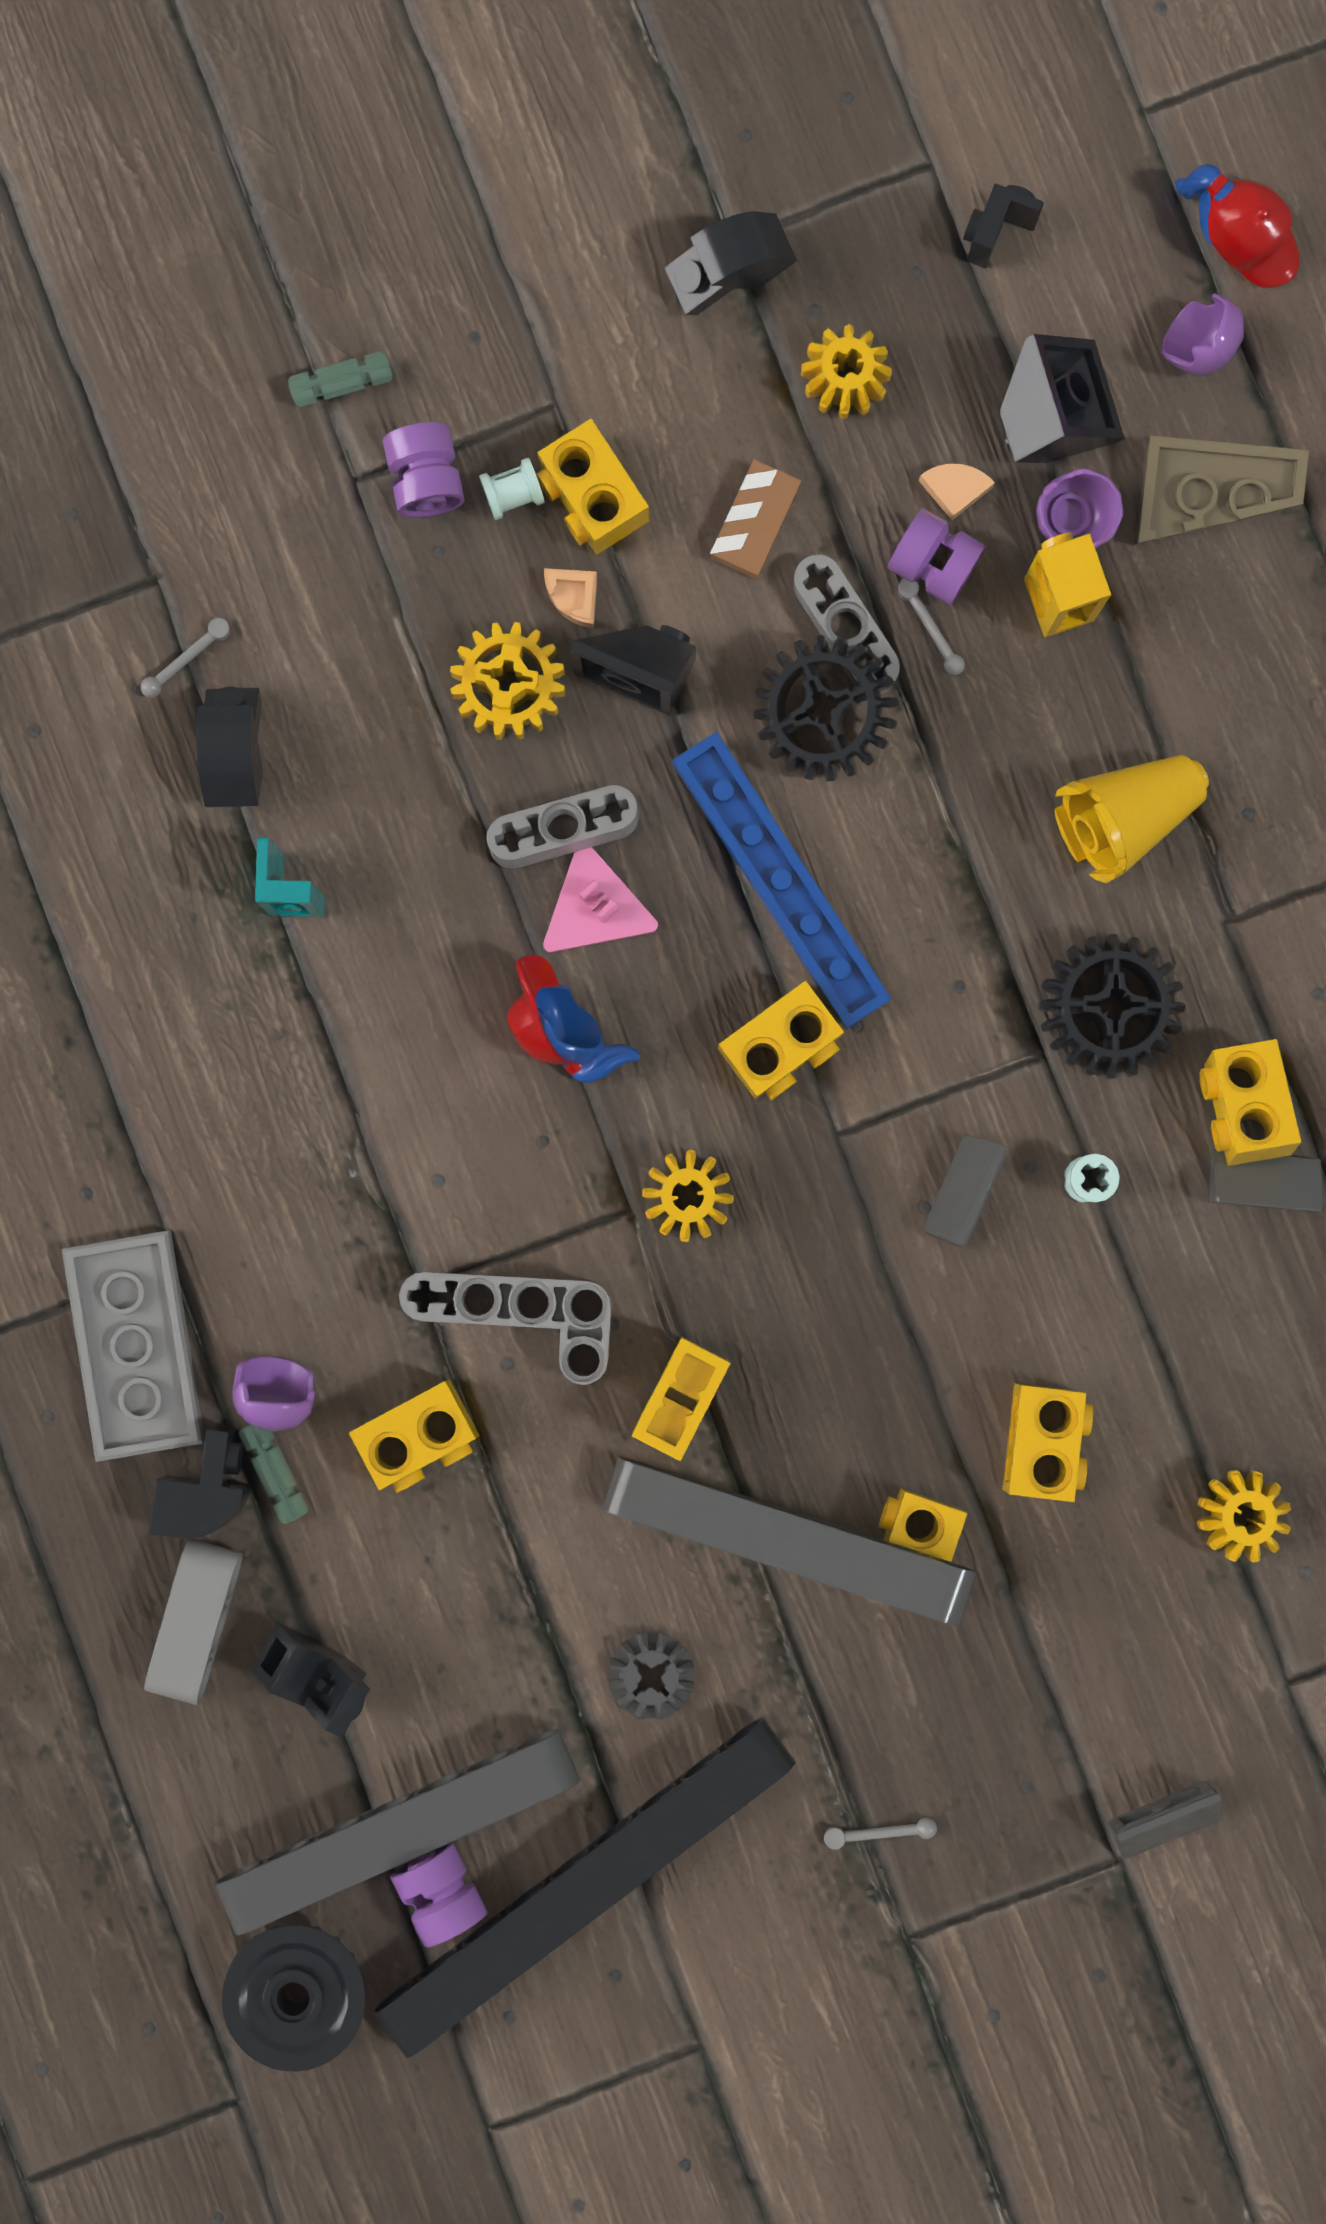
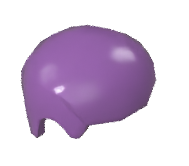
[1161,294,1244,376]
[1035,469,1124,548]
[232,1356,315,1432]

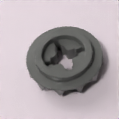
[608,1631,695,1720]

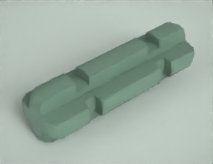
[288,351,392,407]
[239,1425,308,1524]

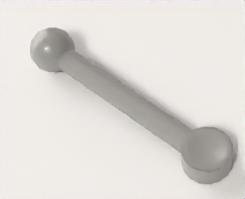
[898,579,965,675]
[140,618,230,698]
[824,1817,937,1850]

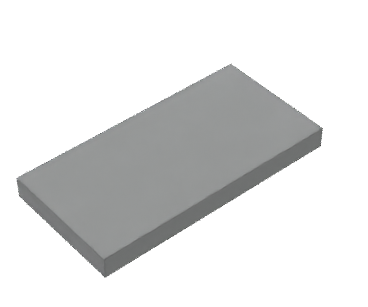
[62,1231,205,1462]

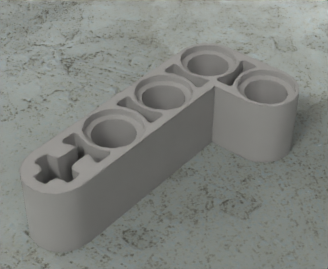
[399,1272,612,1385]

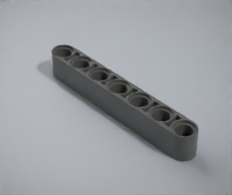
[602,1457,976,1626]
[214,1729,581,1935]

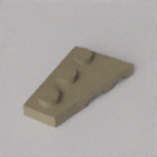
[1135,435,1310,545]

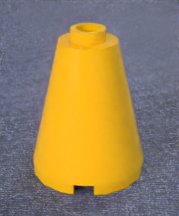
[1055,755,1209,883]

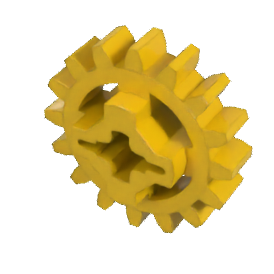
[450,622,566,740]

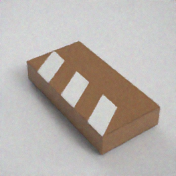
[710,459,802,580]

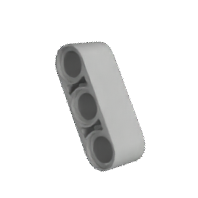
[144,1538,243,1706]

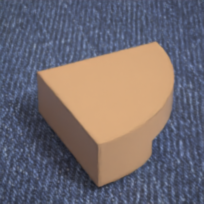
[919,464,995,520]
[544,568,597,628]

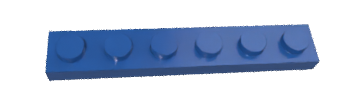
[672,731,892,1030]

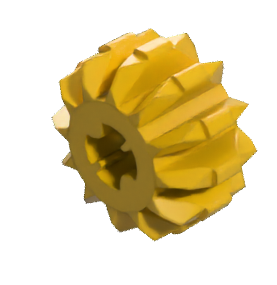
[801,323,892,420]
[642,1150,734,1242]
[1197,1469,1291,1562]

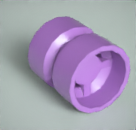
[383,422,465,518]
[887,507,987,606]
[390,1842,488,1947]

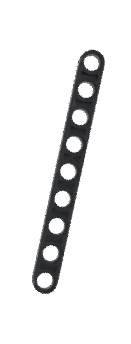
[374,1717,796,2058]

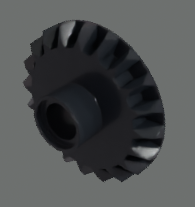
[222,1922,367,2072]

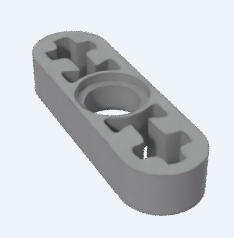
[793,555,900,695]
[486,785,639,869]

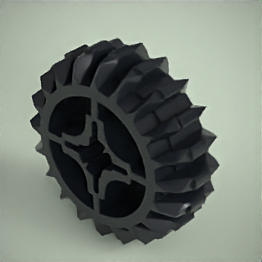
[753,635,899,781]
[1038,934,1186,1080]

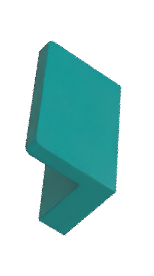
[255,837,325,918]

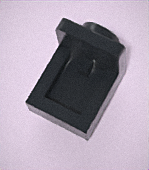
[963,183,1044,269]

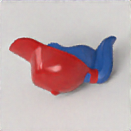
[1175,164,1299,288]
[507,955,641,1083]

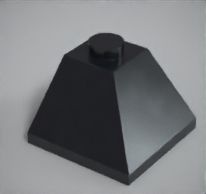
[1000,334,1125,463]
[570,625,696,716]

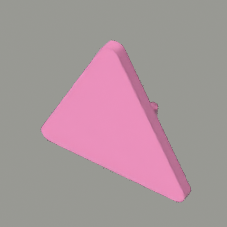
[543,847,658,953]

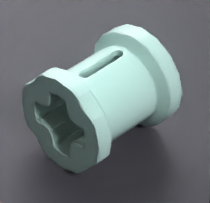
[479,457,545,520]
[1064,1154,1120,1203]

